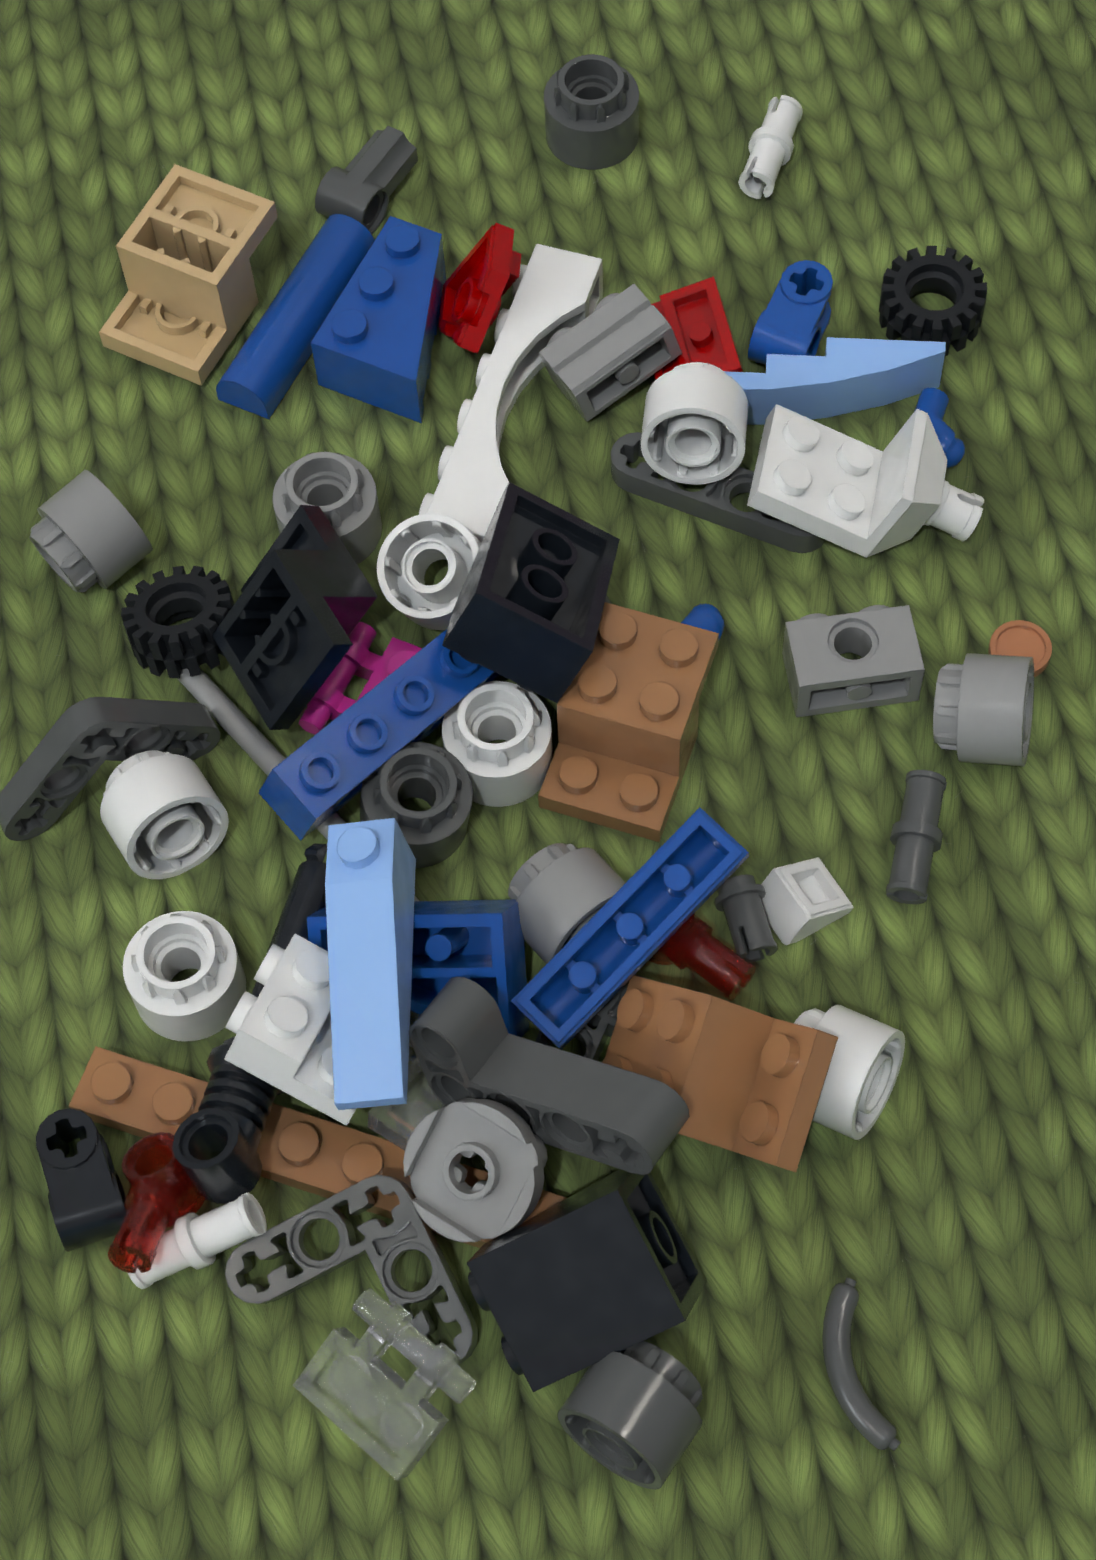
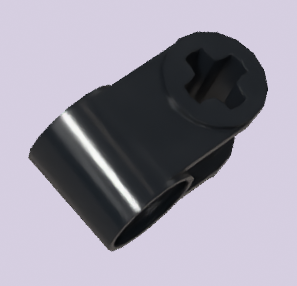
[36,1108,134,1252]

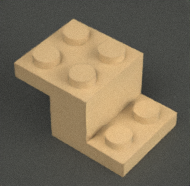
[99,164,278,386]

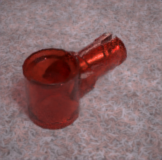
[649,913,756,1001]
[108,1132,206,1273]

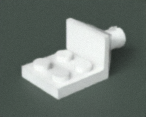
[747,404,984,558]

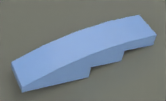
[724,337,946,425]

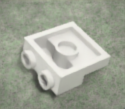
[224,934,357,1126]

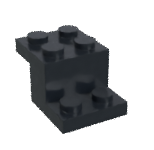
[213,505,378,730]

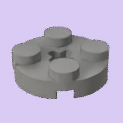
[403,1098,547,1242]

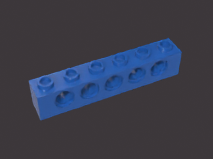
[258,629,501,841]

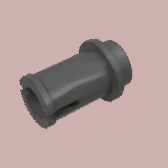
[714,875,778,963]

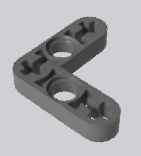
[0,697,221,841]
[225,1175,478,1368]

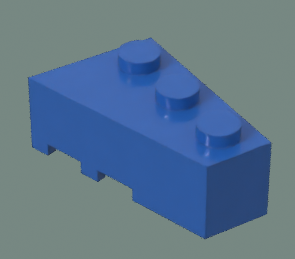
[311,216,446,423]
[307,899,530,1037]

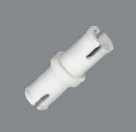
[738,95,803,199]
[123,1192,267,1289]

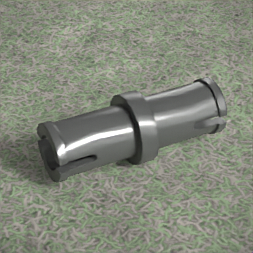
[886,770,947,904]

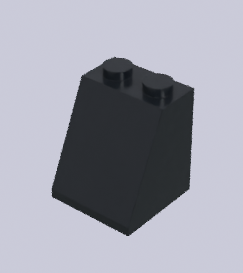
[467,1169,707,1392]

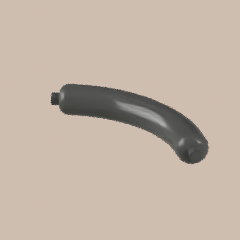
[822,1278,901,1451]

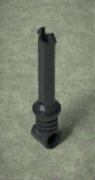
[172,843,327,1204]

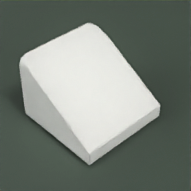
[761,857,854,945]

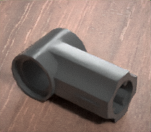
[315,126,418,234]

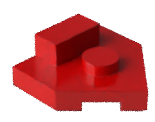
[438,222,522,354]

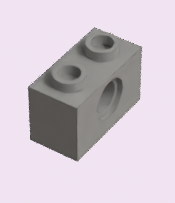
[782,605,925,718]

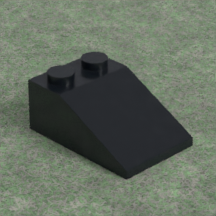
[442,482,620,703]

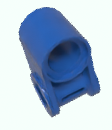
[748,260,833,365]

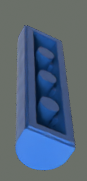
[216,214,375,419]
[511,807,749,1050]

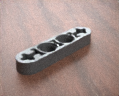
[611,432,826,553]

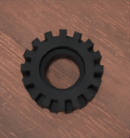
[878,246,987,356]
[121,566,234,678]

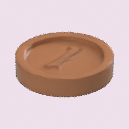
[988,620,1052,677]

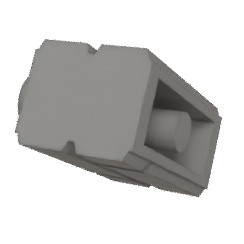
[538,284,682,422]

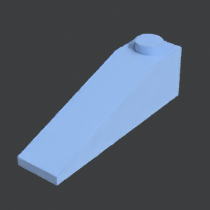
[325,818,416,1110]

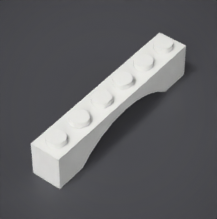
[419,244,603,542]

